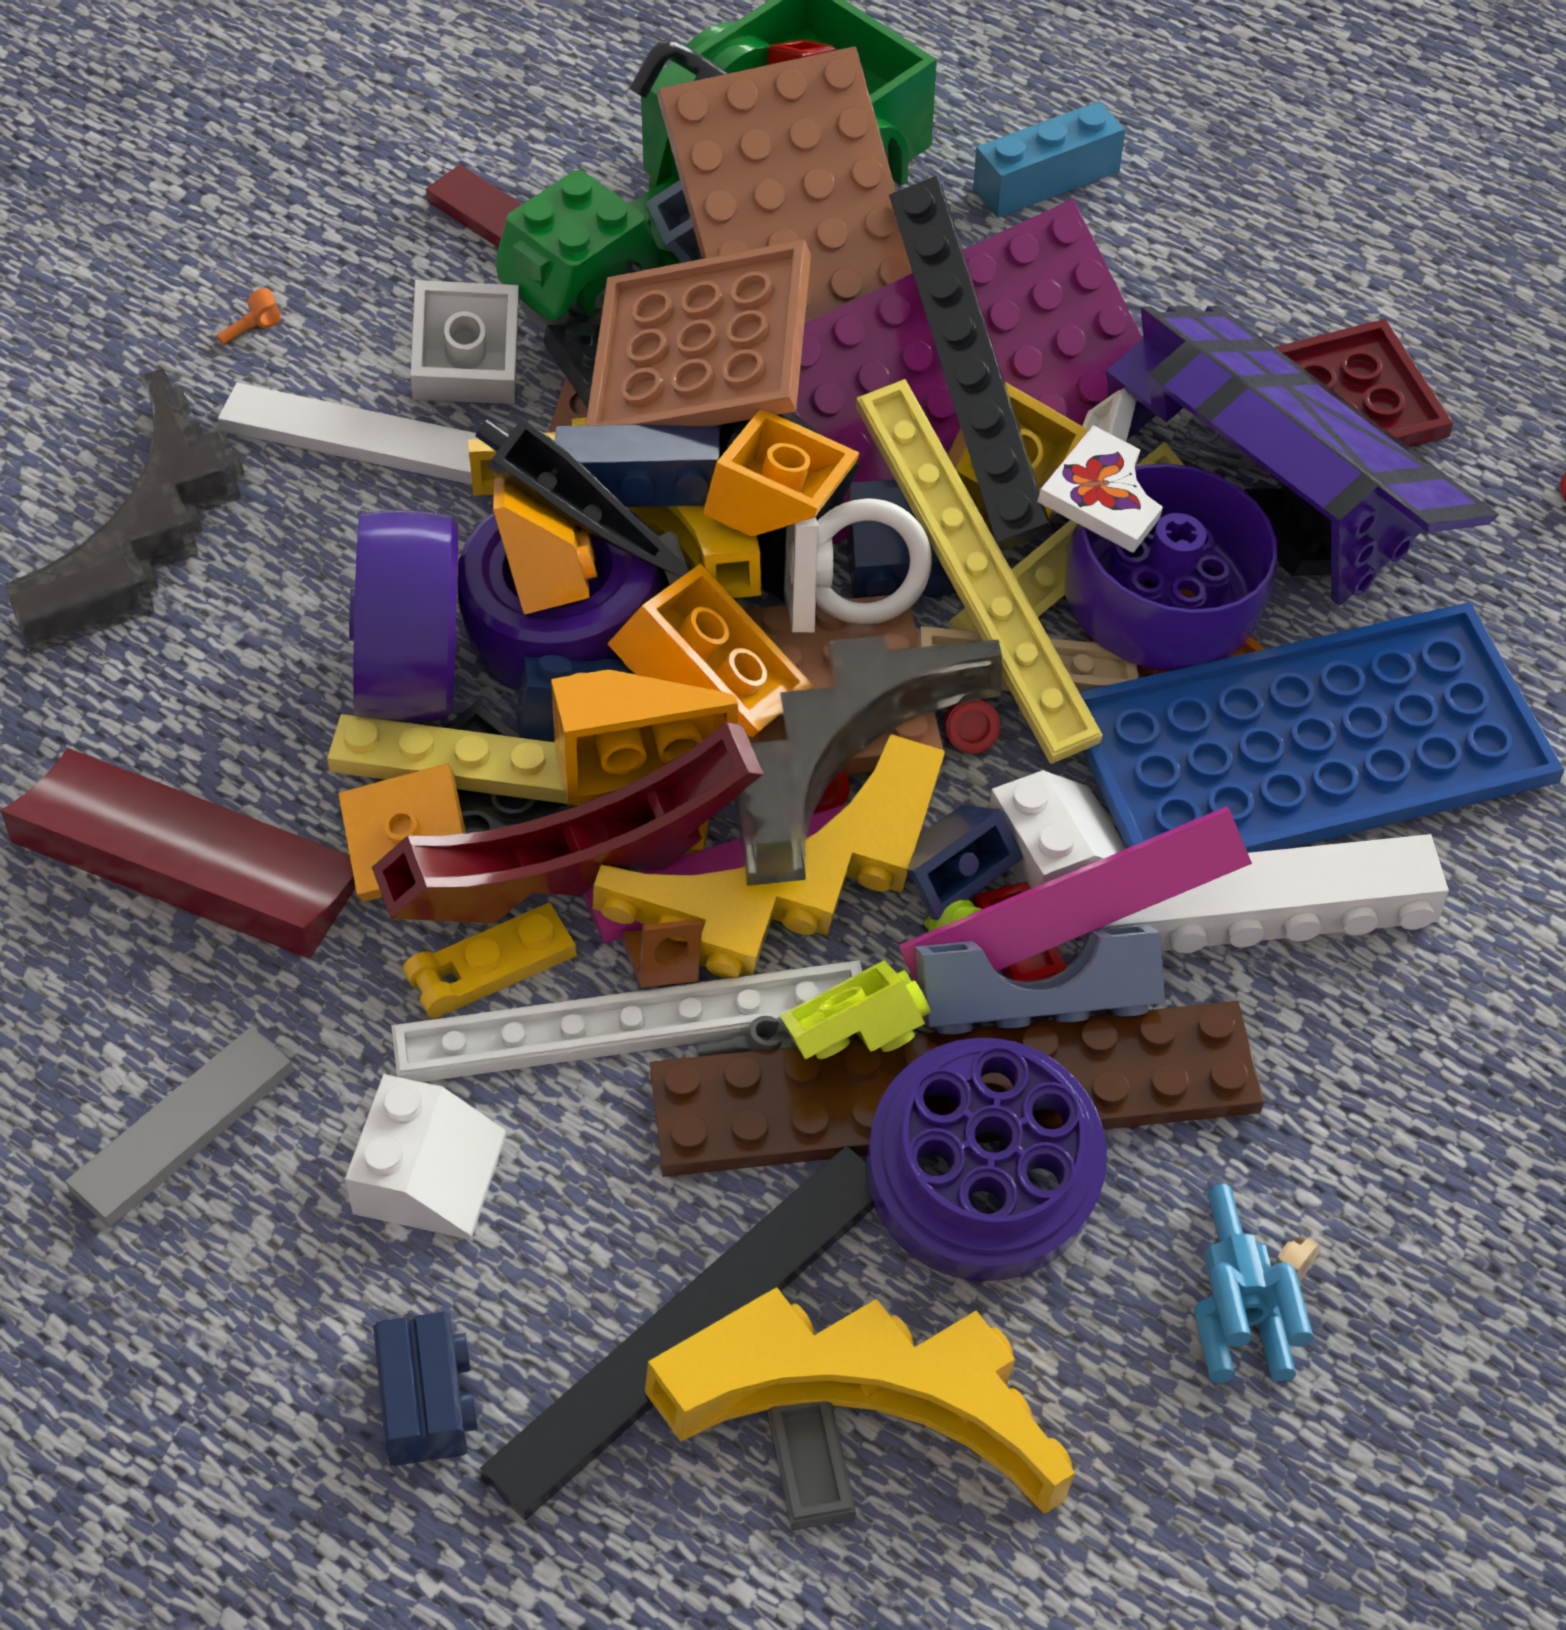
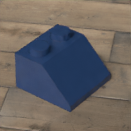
[847,479,957,598]

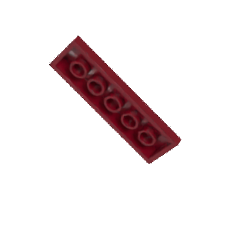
[0,748,356,959]

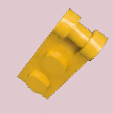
[402,902,577,1019]

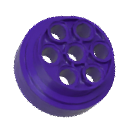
[866,1038,1107,1281]

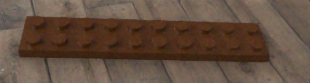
[650,1001,1264,1177]

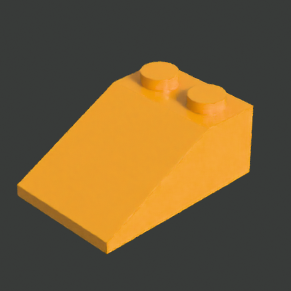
[607,563,813,738]
[551,670,738,805]

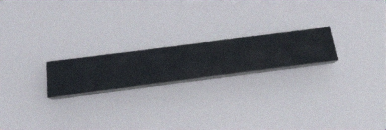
[480,1145,875,1521]

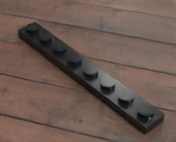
[889,175,1053,551]

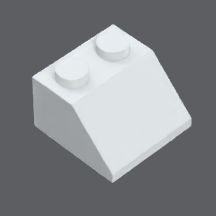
[411,280,518,403]
[990,770,1126,889]
[345,1074,506,1240]

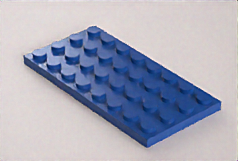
[1079,602,1565,853]

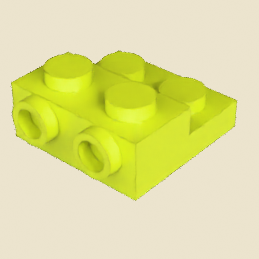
[779,960,931,1059]

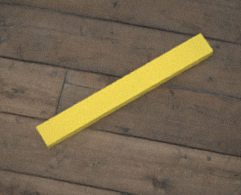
[856,379,1103,764]

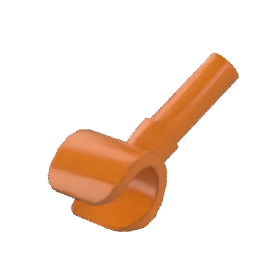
[216,288,281,346]

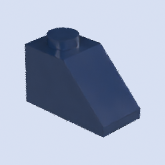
[907,805,1023,920]

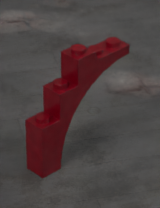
[371,723,764,923]

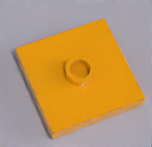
[338,763,466,903]

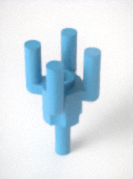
[1194,1184,1314,1383]

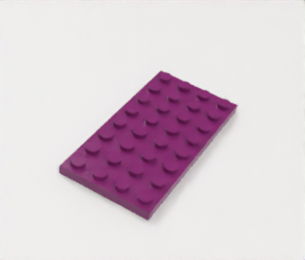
[793,198,1143,545]

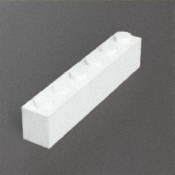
[1101,834,1449,953]

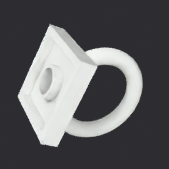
[784,498,932,632]

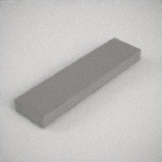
[65,1027,294,1228]

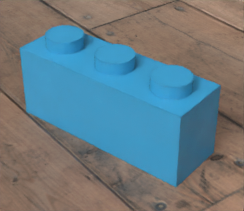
[973,101,1125,218]

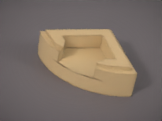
[1275,1235,1321,1283]

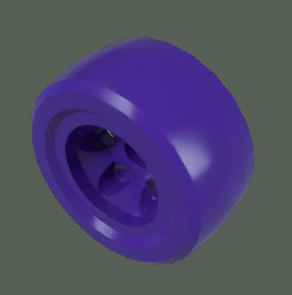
[1065,463,1277,671]
[458,508,664,691]
[349,510,458,723]

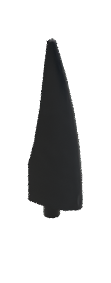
[475,418,689,577]

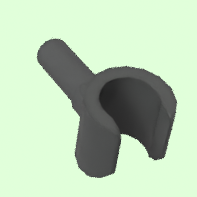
[697,1016,782,1057]

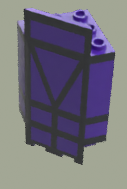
[1106,306,1500,606]

